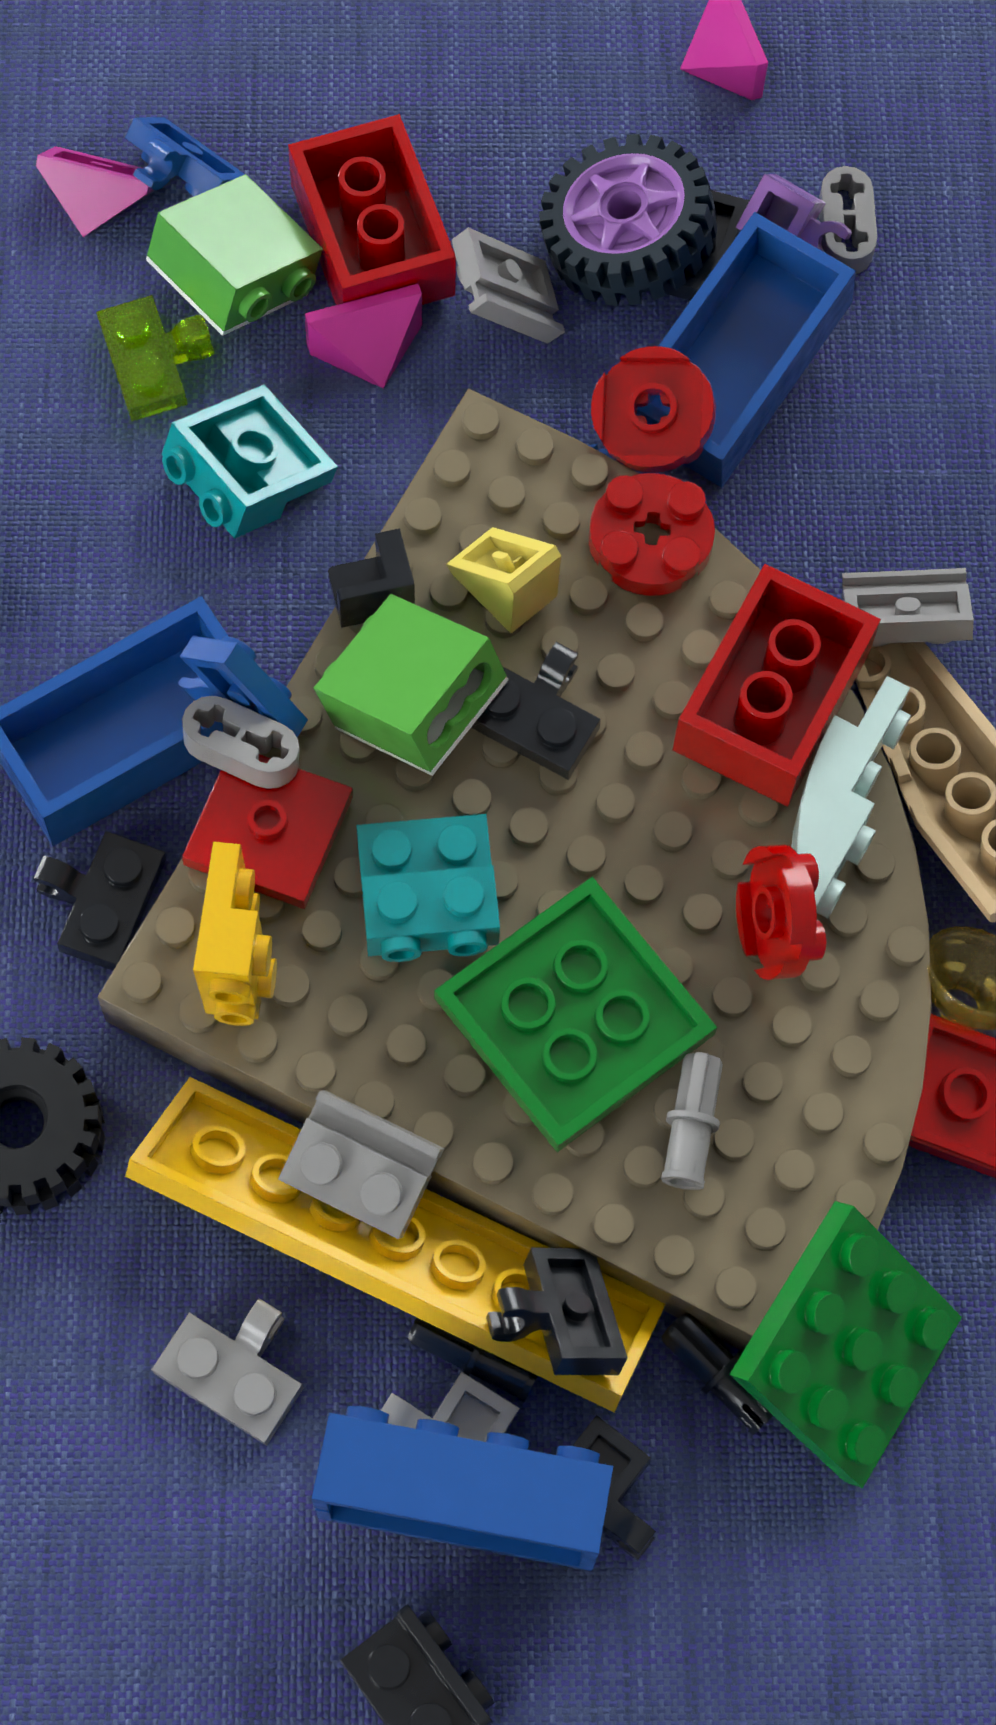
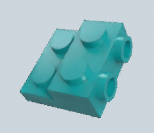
[161,384,338,539]
[356,814,500,962]

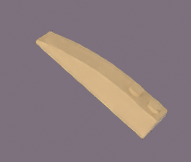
[855,642,996,922]

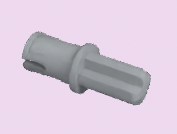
[661,1052,723,1190]

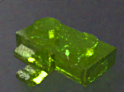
[96,295,215,422]

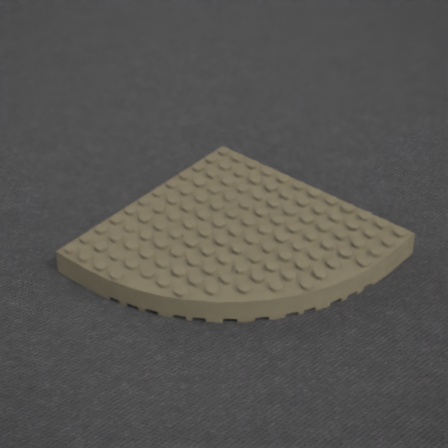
[98,388,931,1352]

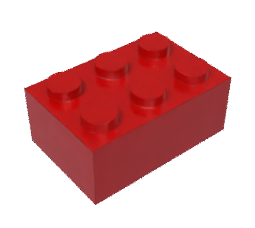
[288,114,456,305]
[672,564,881,807]

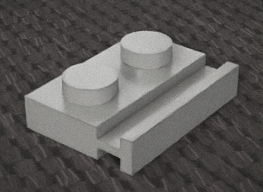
[452,227,565,344]
[842,568,974,647]
[278,1090,445,1239]

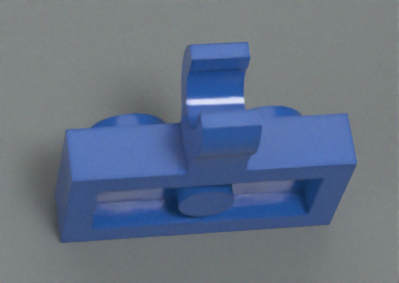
[125,117,251,196]
[178,636,308,737]

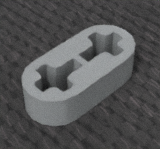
[819,166,877,274]
[182,696,299,789]

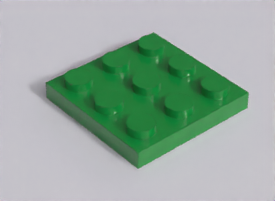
[434,877,717,1153]
[729,1201,962,1488]

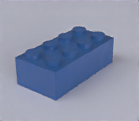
[637,212,856,488]
[0,596,228,847]
[312,1406,613,1571]

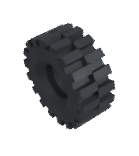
[0,1037,105,1215]

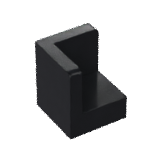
[328,528,415,628]

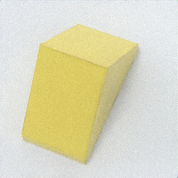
[446,527,561,633]

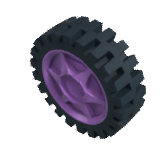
[539,134,717,306]

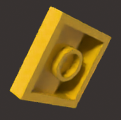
[193,842,277,1026]

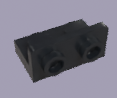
[340,1604,495,1725]

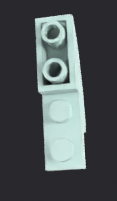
[791,676,911,919]

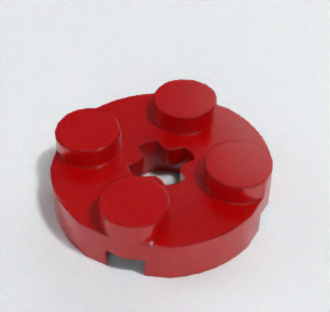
[591,346,716,473]
[589,473,715,596]
[736,845,826,980]

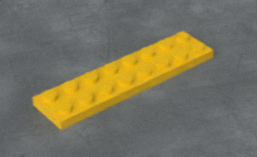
[125,1077,666,1413]

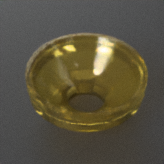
[927,926,996,1030]

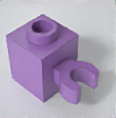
[736,174,852,258]

